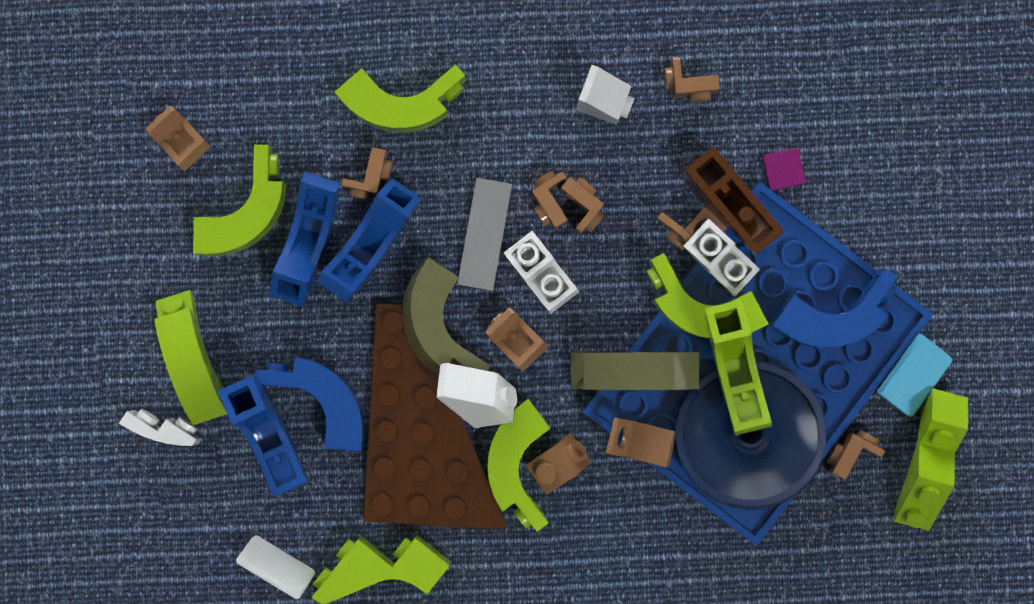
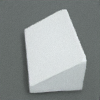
[236,535,315,599]

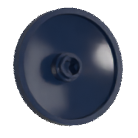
[676,362,826,510]

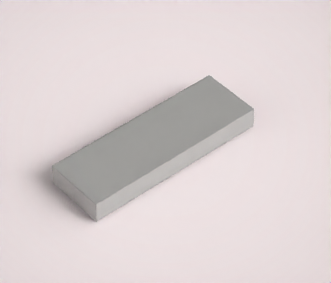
[457,178,512,291]

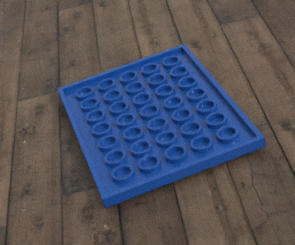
[582,181,933,546]

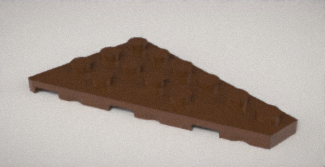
[364,303,506,530]

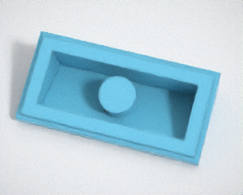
[877,333,952,417]

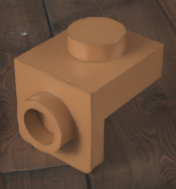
[664,57,720,103]
[145,106,211,171]
[341,147,393,200]
[532,171,568,230]
[560,177,604,234]
[485,308,549,372]
[826,430,885,480]
[526,433,591,495]

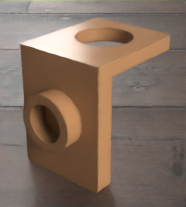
[657,208,727,251]
[606,417,676,468]

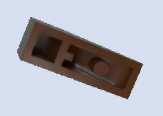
[683,146,785,255]

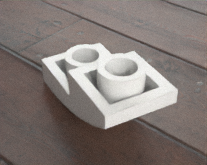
[683,219,760,296]
[504,231,579,314]
[119,409,203,446]

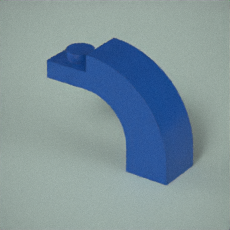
[269,172,340,307]
[316,178,422,302]
[768,268,898,347]
[256,357,365,451]
[218,375,309,497]

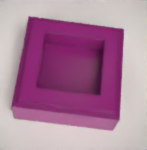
[761,148,806,191]

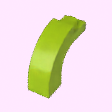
[334,64,466,133]
[193,145,287,256]
[646,253,769,339]
[154,290,227,425]
[705,299,772,435]
[488,399,551,532]

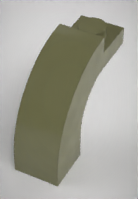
[402,257,490,375]
[570,352,699,390]

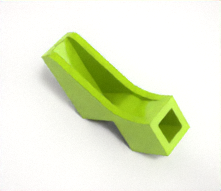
[894,388,968,531]
[312,534,451,604]

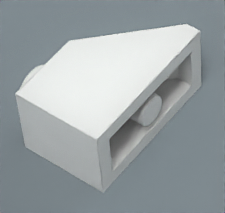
[576,65,634,125]
[436,363,517,428]

